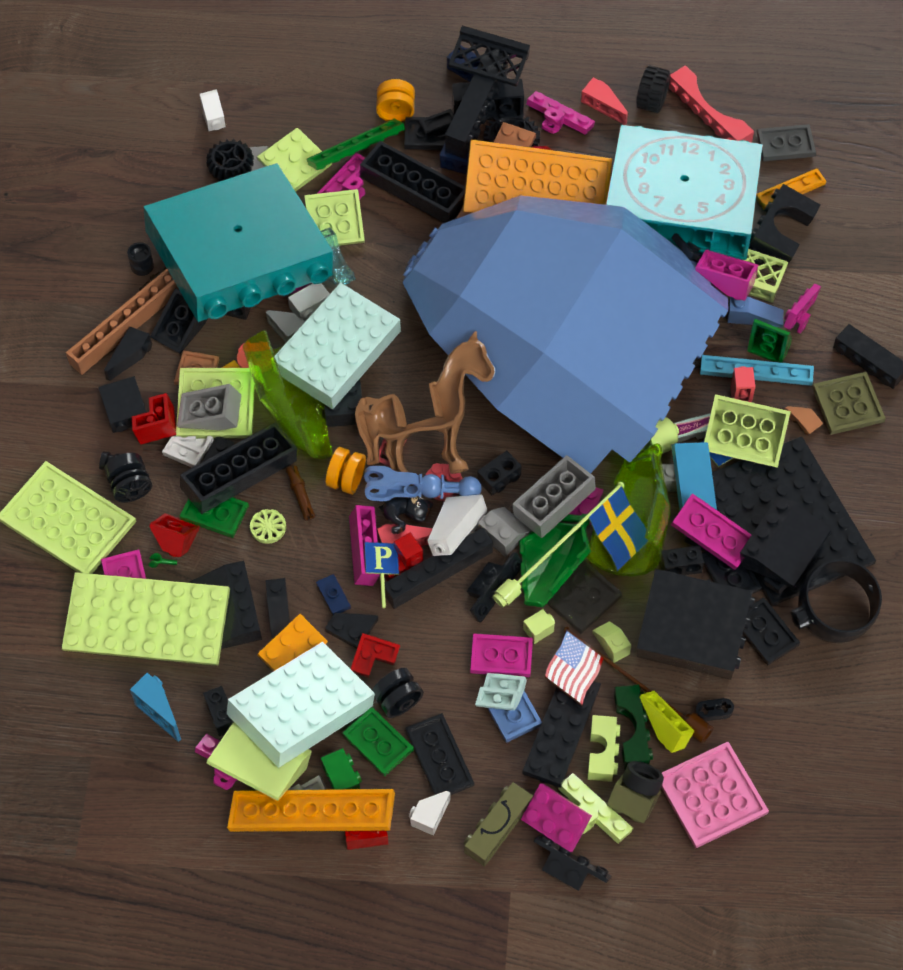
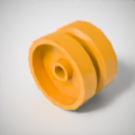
[376,79,415,122]
[325,447,366,495]

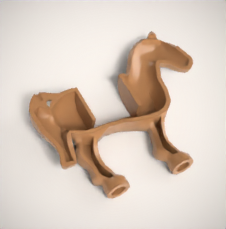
[355,331,495,486]

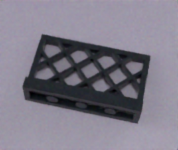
[449,25,530,87]

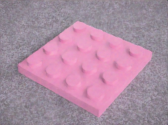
[661,742,769,849]

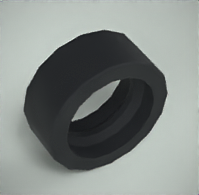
[622,761,664,796]

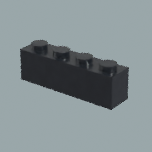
[833,324,903,389]

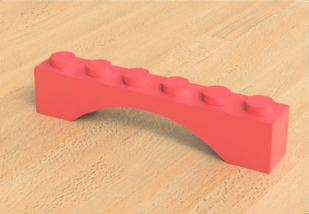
[669,65,754,142]

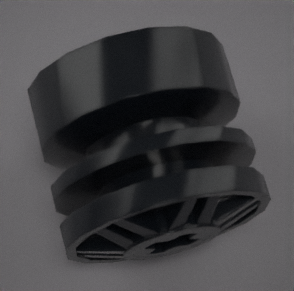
[104,453,153,503]

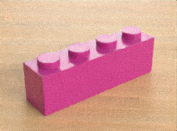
[349,505,380,586]

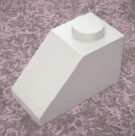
[200,89,226,131]
[409,791,450,836]

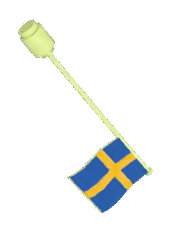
[492,482,650,608]

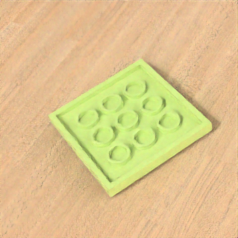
[176,368,255,439]

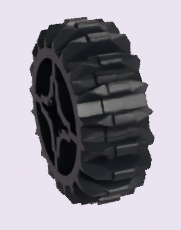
[206,138,254,181]

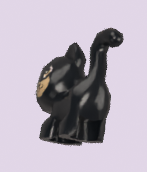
[378,496,433,534]

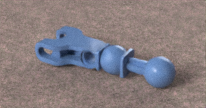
[364,466,482,501]

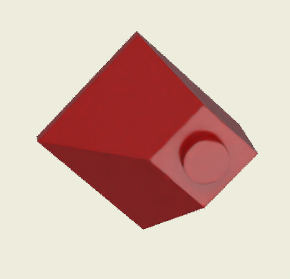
[149,513,200,557]

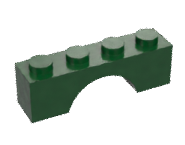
[614,685,653,770]

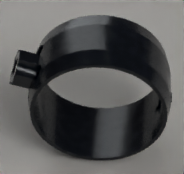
[790,559,882,643]

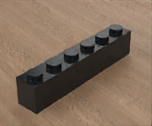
[385,527,493,609]

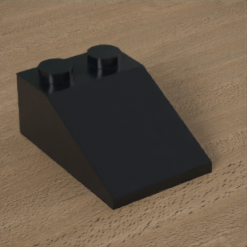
[150,288,208,354]

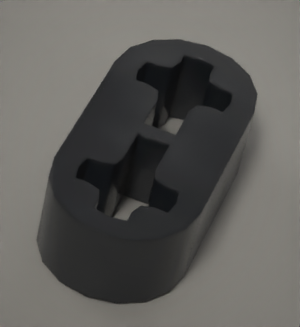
[695,698,734,721]

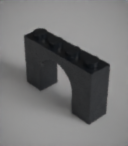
[749,184,820,264]

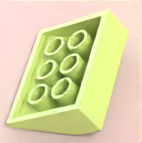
[704,394,791,468]
[207,722,312,801]

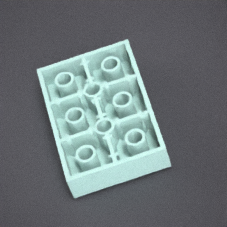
[271,283,401,409]
[227,642,375,768]

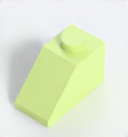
[592,621,631,663]

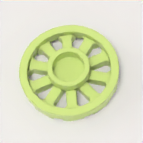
[250,509,286,544]

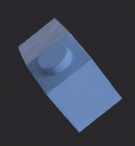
[728,297,784,327]

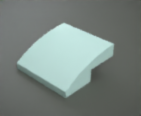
[475,673,527,711]

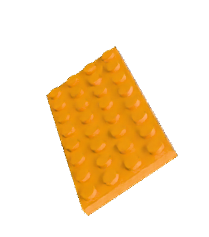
[463,140,612,213]

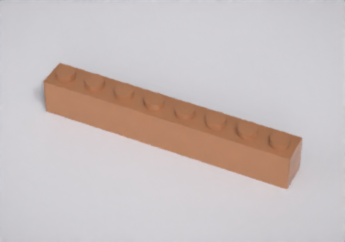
[66,269,179,375]

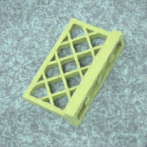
[744,249,788,303]

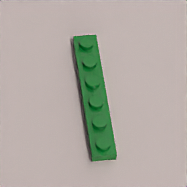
[307,118,405,170]

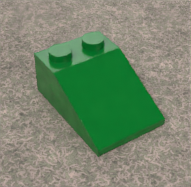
[747,319,792,363]

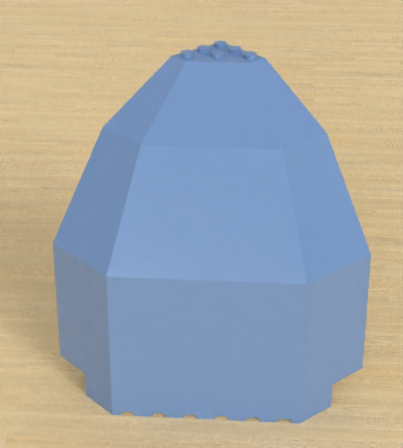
[403,195,728,474]

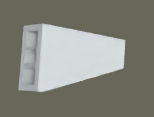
[427,495,487,556]

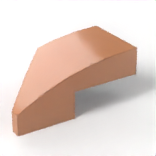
[784,406,823,435]

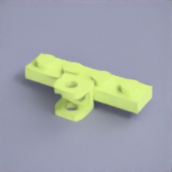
[558,773,633,844]

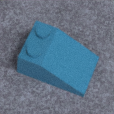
[130,673,181,742]

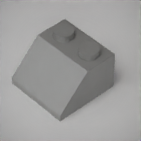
[477,507,532,557]

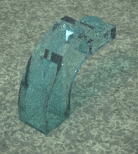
[321,228,356,285]

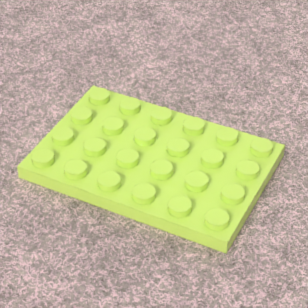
[0,461,137,574]

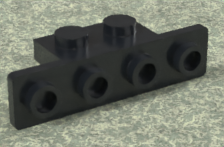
[467,552,522,622]
[534,835,612,891]

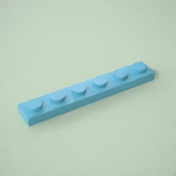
[700,355,814,386]

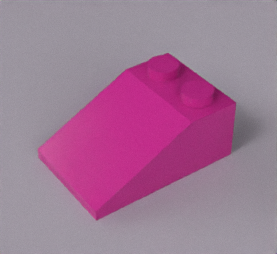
[695,250,759,301]

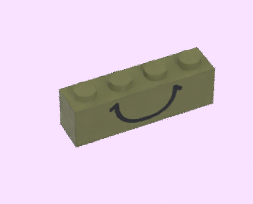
[464,782,533,867]

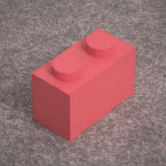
[730,366,755,403]

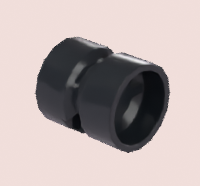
[127,242,154,276]

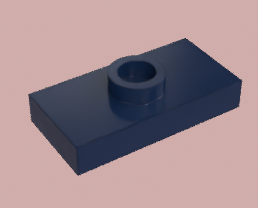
[316,574,351,615]

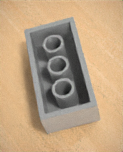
[513,455,596,538]

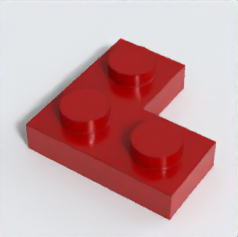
[350,633,400,678]

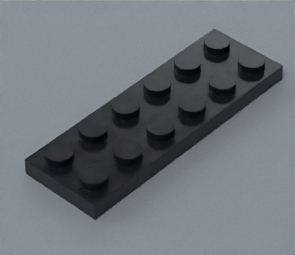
[522,681,601,788]

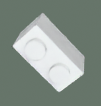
[288,283,330,321]

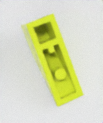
[640,691,694,753]

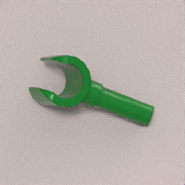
[149,553,177,568]

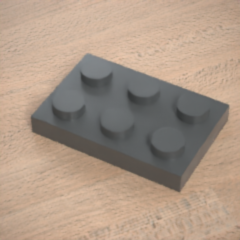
[757,124,816,161]

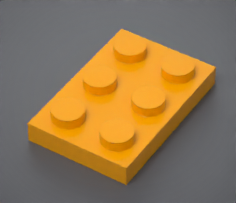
[257,614,328,672]

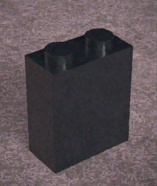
[98,376,147,433]

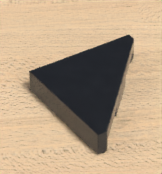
[671,233,703,262]

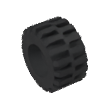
[636,65,671,113]

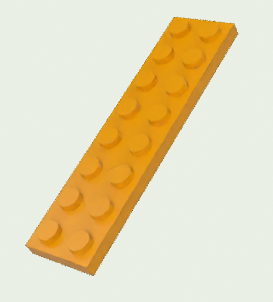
[227,789,395,832]

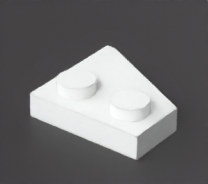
[162,436,214,468]

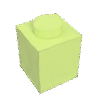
[523,609,555,644]

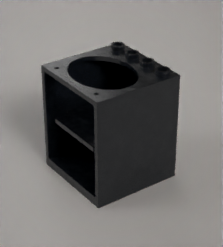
[637,569,755,680]

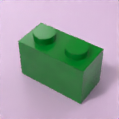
[321,748,362,790]

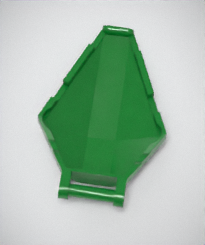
[519,514,591,607]

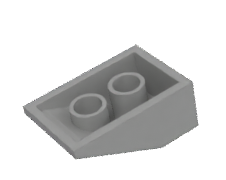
[177,384,241,430]

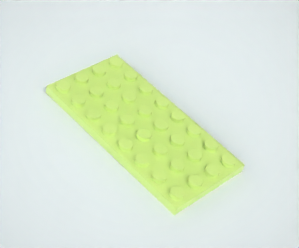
[62,572,230,666]

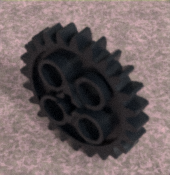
[483,112,540,148]

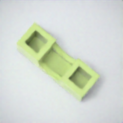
[588,715,620,782]

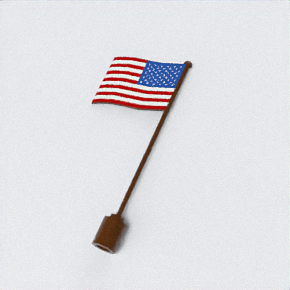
[545,627,714,743]

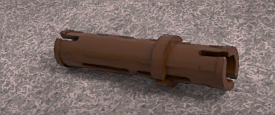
[286,465,316,521]

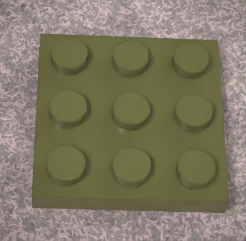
[812,372,886,435]

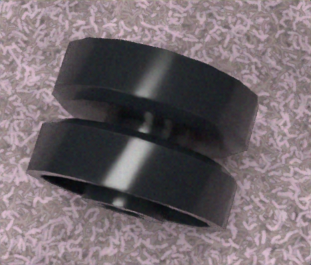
[372,668,424,718]

